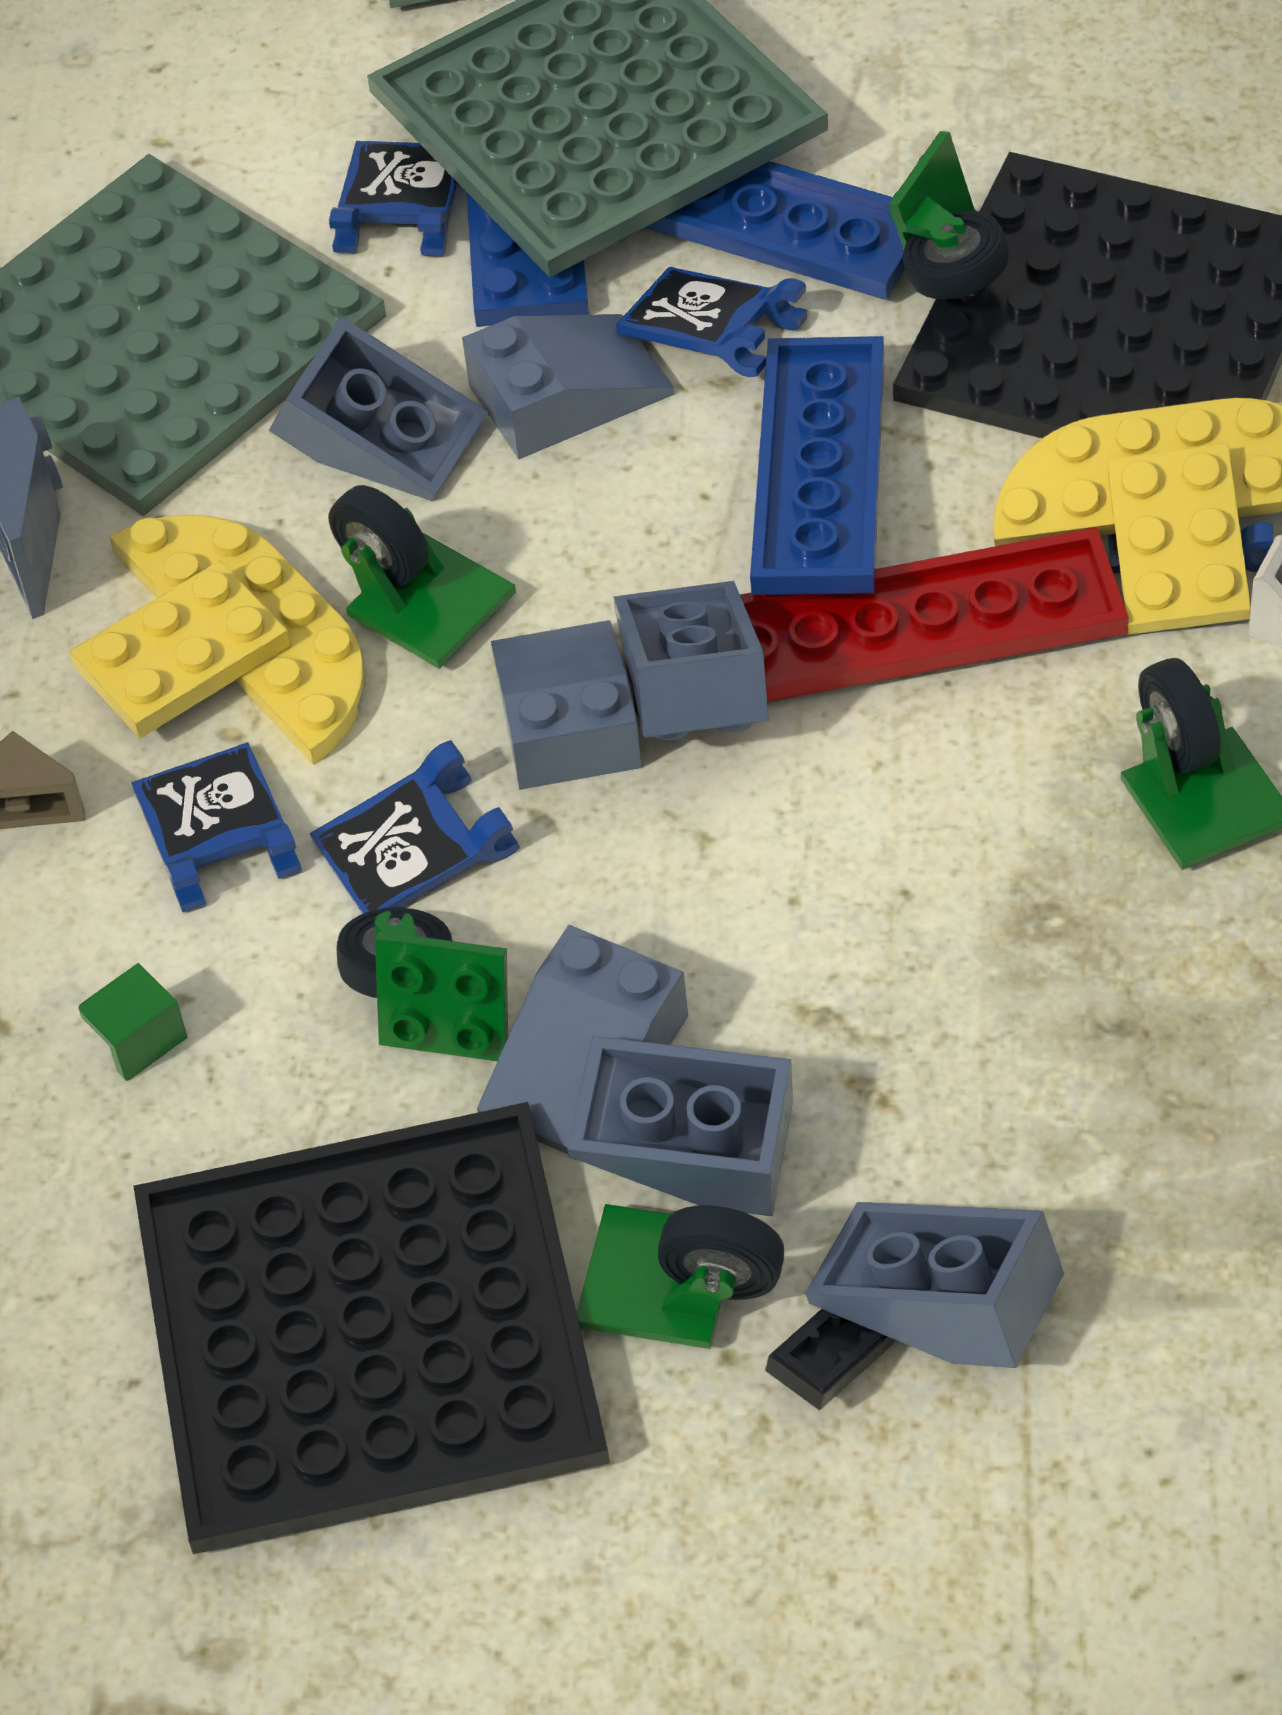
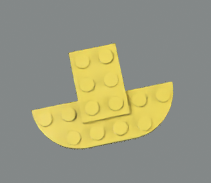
[993,398,1282,635]
[69,515,365,765]

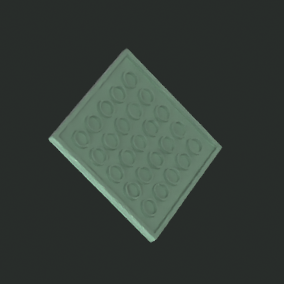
[367,0,828,278]
[0,154,386,516]

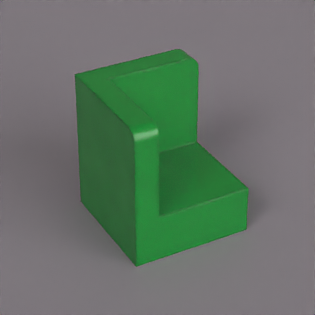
[78,962,188,1081]

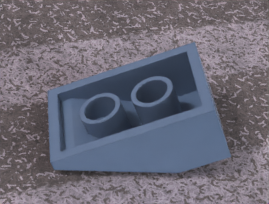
[462,314,674,459]
[269,316,489,501]
[0,396,63,619]
[613,581,769,740]
[491,620,642,790]
[477,925,688,1154]
[567,1036,793,1217]
[805,1202,1064,1368]

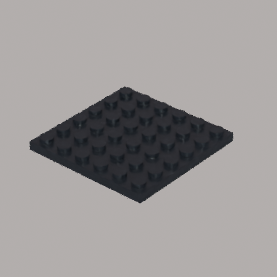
[893,151,1282,438]
[133,1102,610,1555]

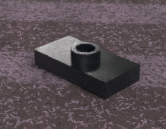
[765,1309,897,1411]

